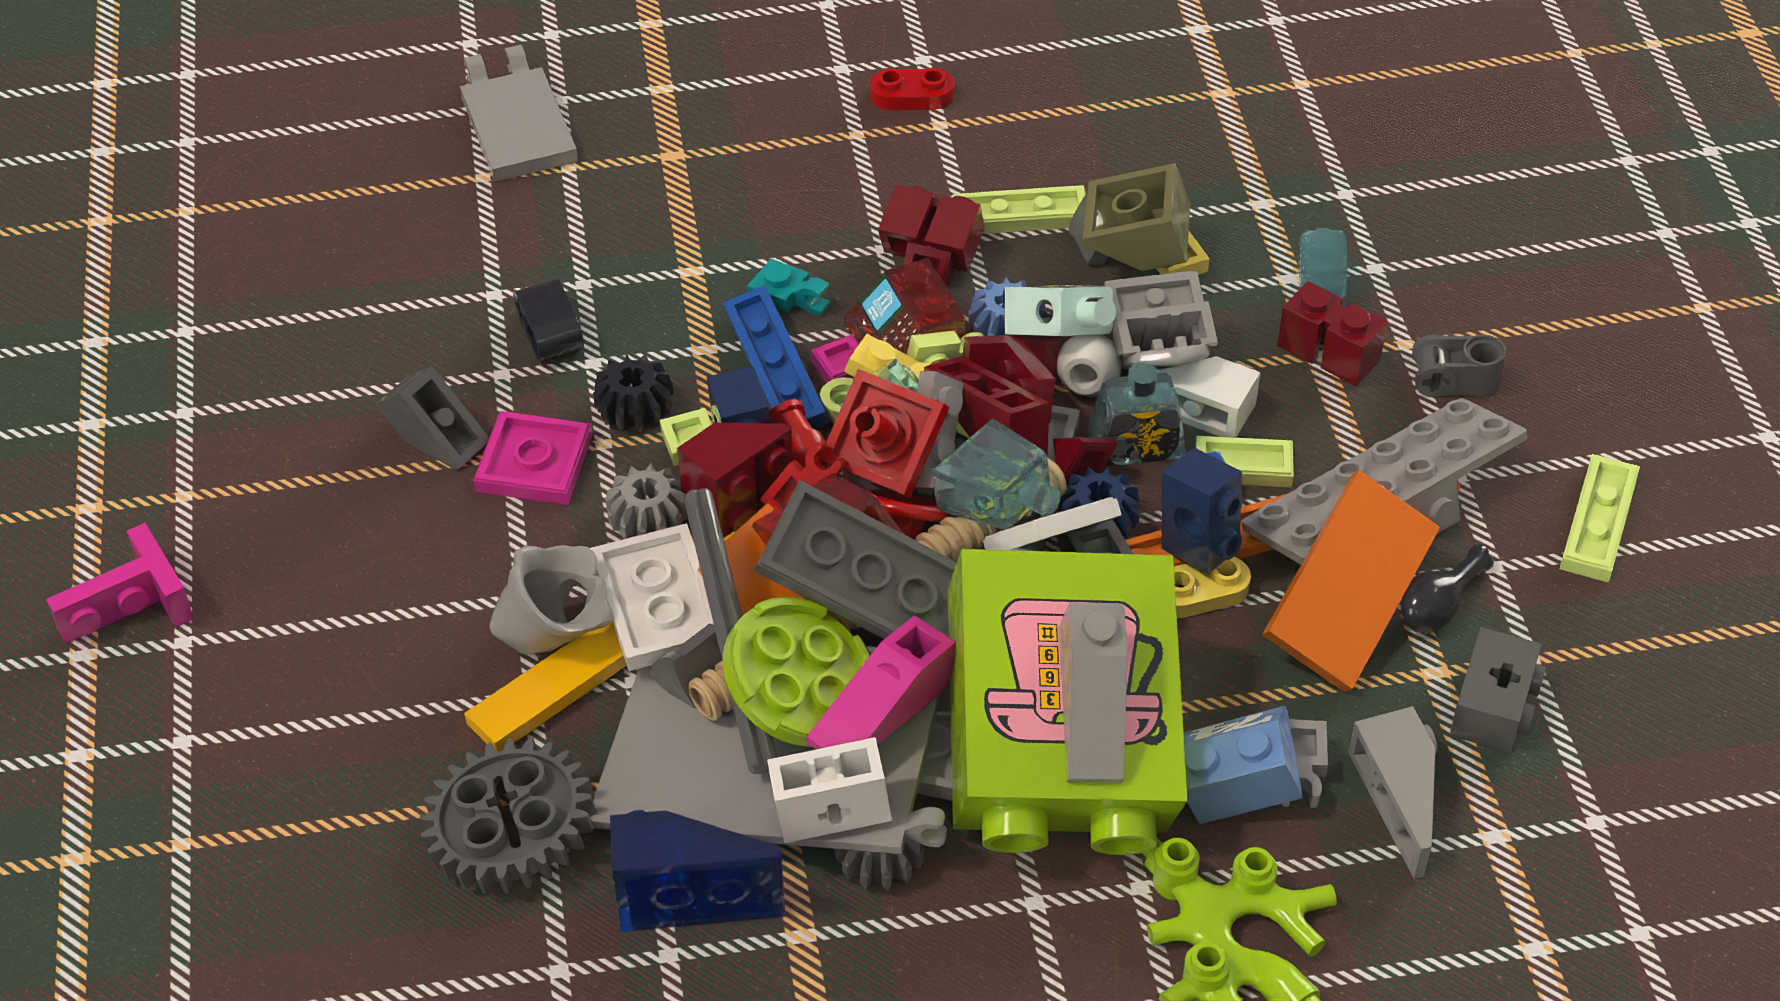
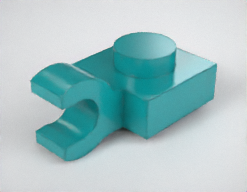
[747,259,831,316]

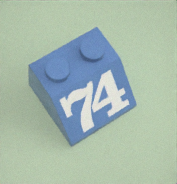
[1184,706,1303,824]

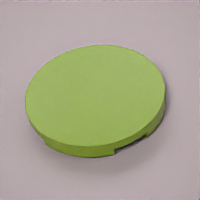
[723,597,870,747]

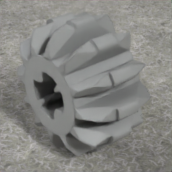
[605,463,688,539]

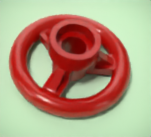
[858,490,953,541]

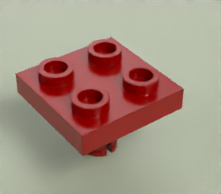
[820,369,950,498]

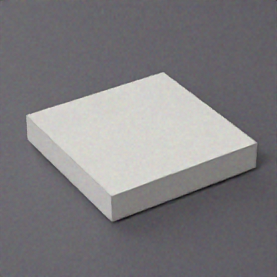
[982,497,1122,550]

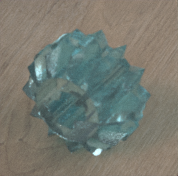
[1298,228,1348,300]

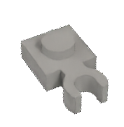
[1282,719,1328,808]

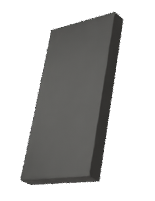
[753,480,957,639]

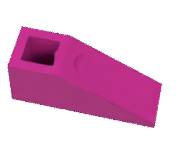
[806,616,956,749]

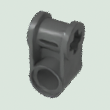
[1412,334,1506,397]

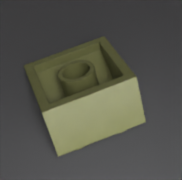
[1082,163,1190,271]

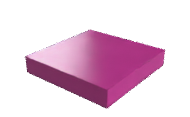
[473,411,593,505]

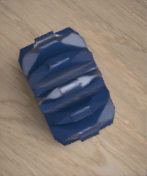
[1058,466,1141,540]

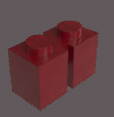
[878,185,985,272]
[1277,281,1388,386]

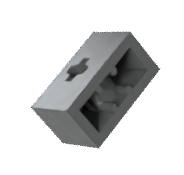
[1449,627,1546,753]

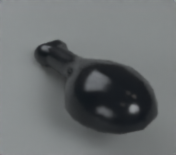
[1401,544,1494,634]

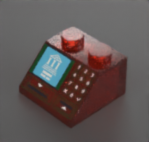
[844,258,965,355]

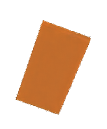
[1262,470,1440,693]

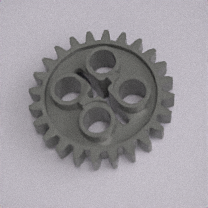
[420,738,597,894]

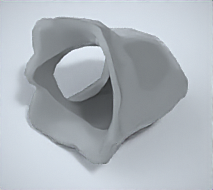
[489,545,614,655]

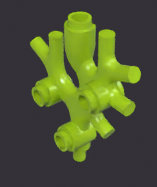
[1142,838,1337,1001]

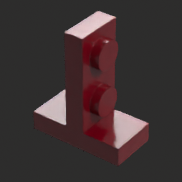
[963,335,1060,423]

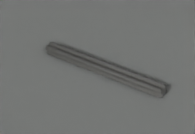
[685,488,777,774]

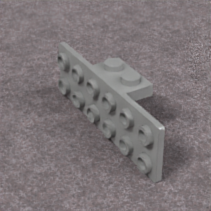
[1242,398,1527,565]

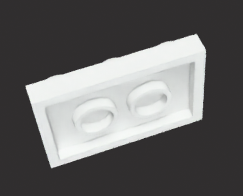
[590,523,714,671]

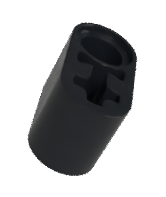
[513,279,584,362]

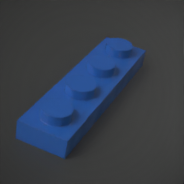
[723,285,829,429]

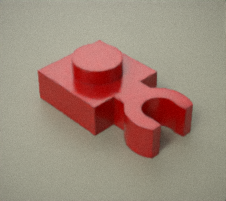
[760,440,847,513]

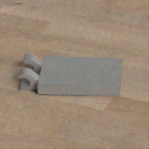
[460,45,578,182]

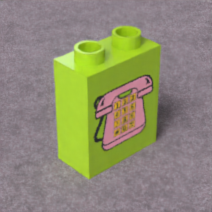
[948,549,1187,855]

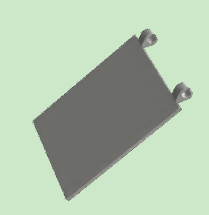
[589,647,950,854]

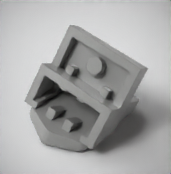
[1104,270,1218,371]

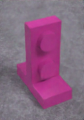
[46,523,194,644]

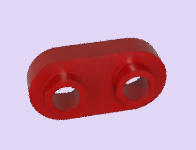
[870,68,954,110]

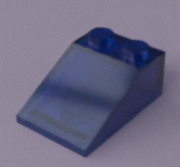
[610,810,786,932]

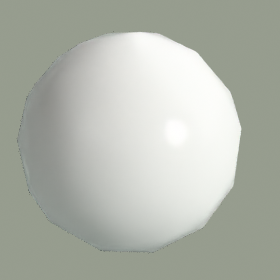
[1057,334,1122,397]

